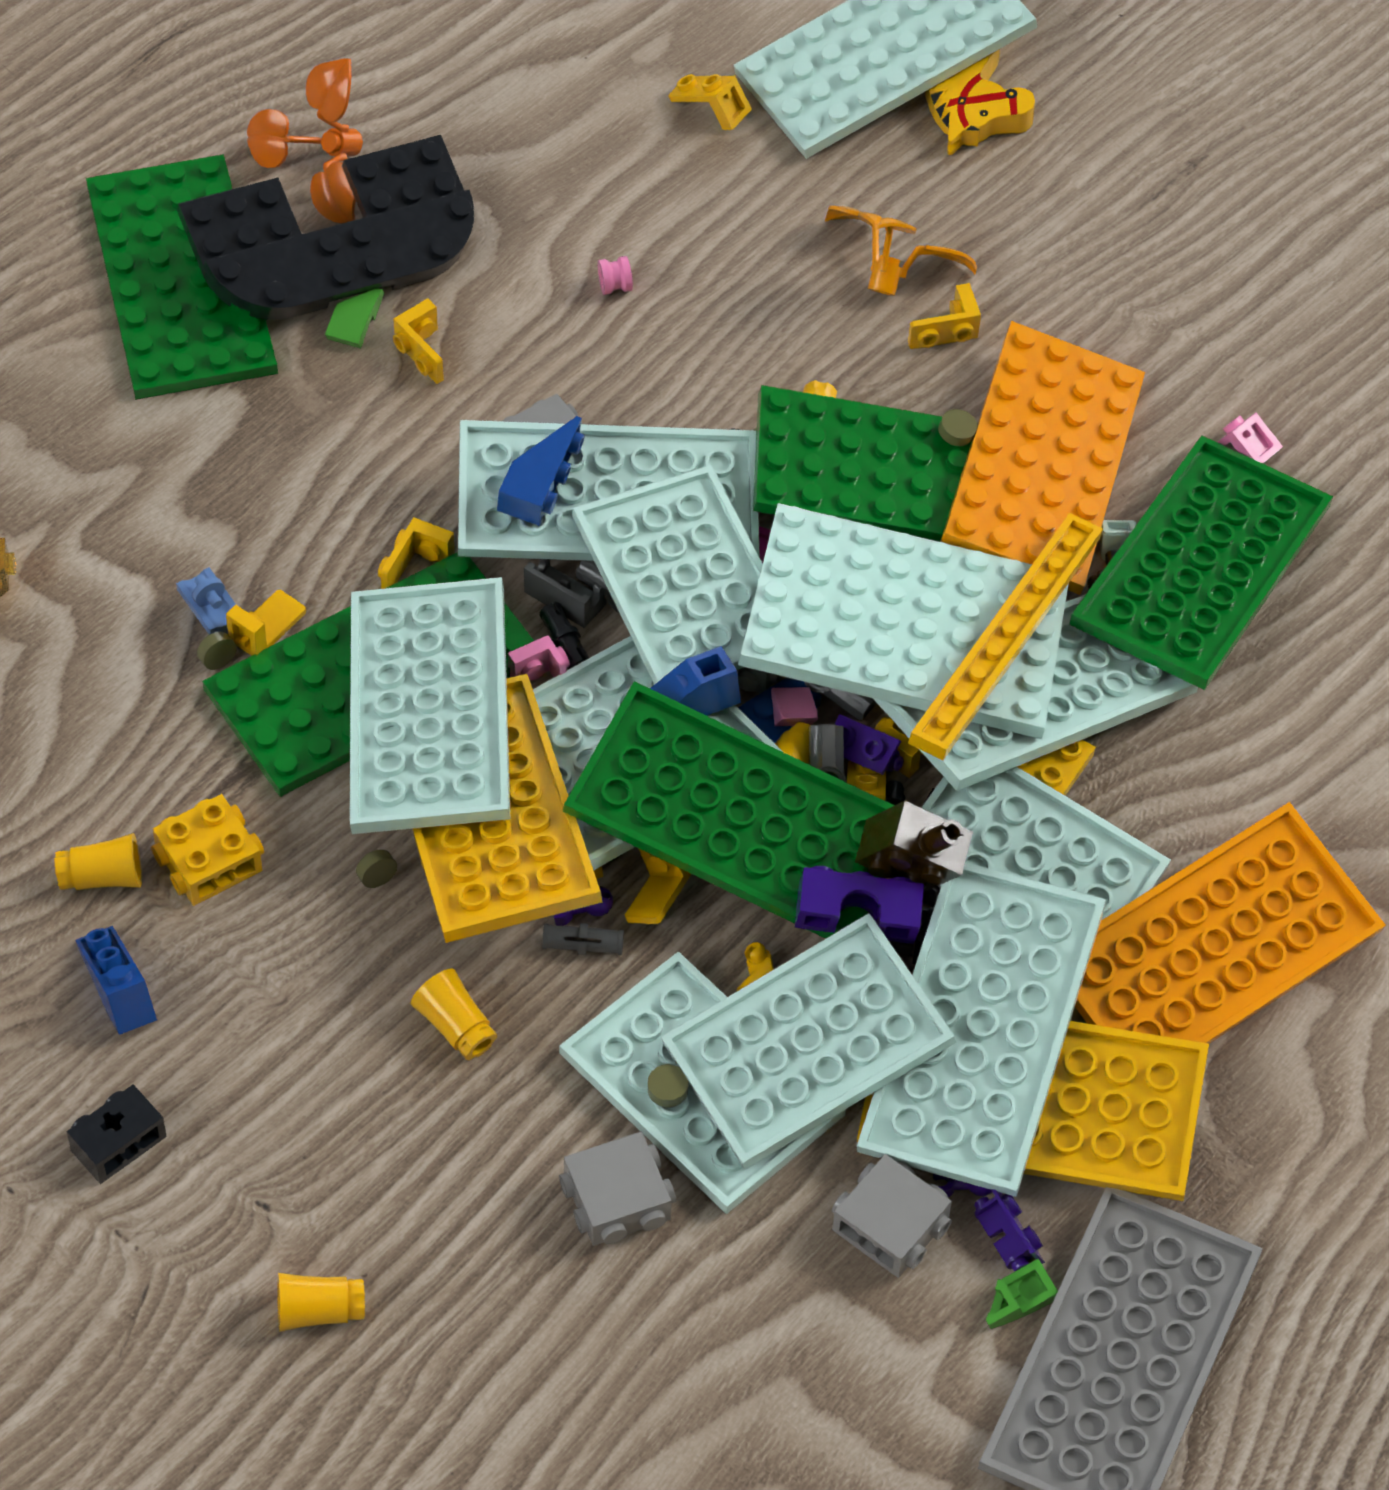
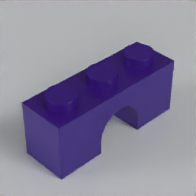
[794,866,924,944]

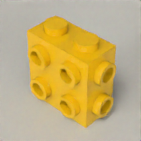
[151,794,265,906]

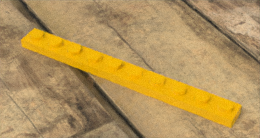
[908,513,1103,760]

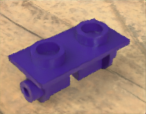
[834,714,904,775]
[974,1189,1045,1272]

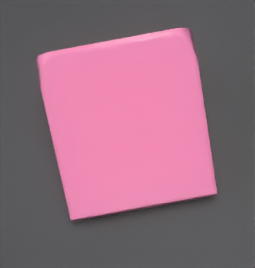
[771,687,818,726]

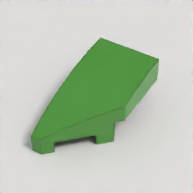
[325,288,384,349]
[986,1259,1058,1329]

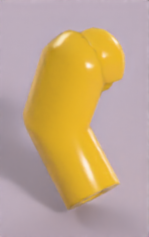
[737,942,774,991]

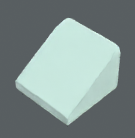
[1099,520,1136,560]

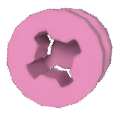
[598,256,633,295]

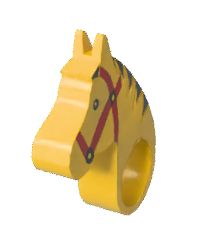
[924,49,1035,155]

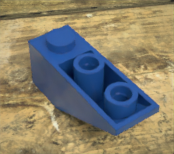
[497,416,585,526]
[650,646,741,716]
[75,926,157,1035]

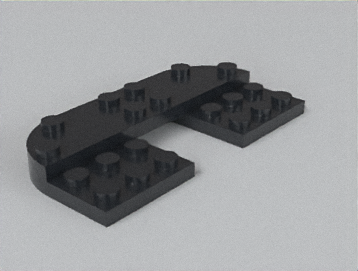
[177,135,474,320]

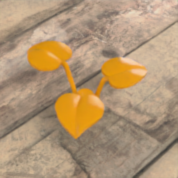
[825,206,977,296]

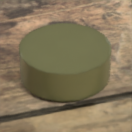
[938,409,977,446]
[197,631,237,670]
[356,850,397,888]
[647,1064,689,1107]

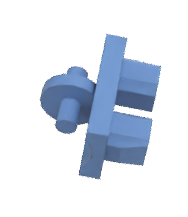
[176,567,236,635]

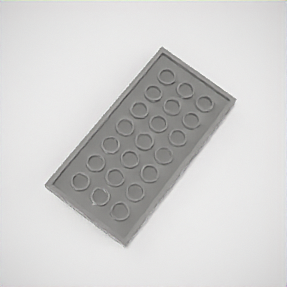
[978,1187,1263,1490]

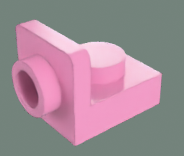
[1218,413,1283,463]
[508,635,570,681]

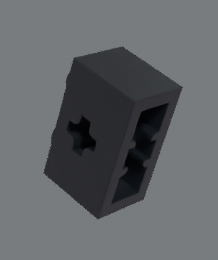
[66,1084,167,1184]

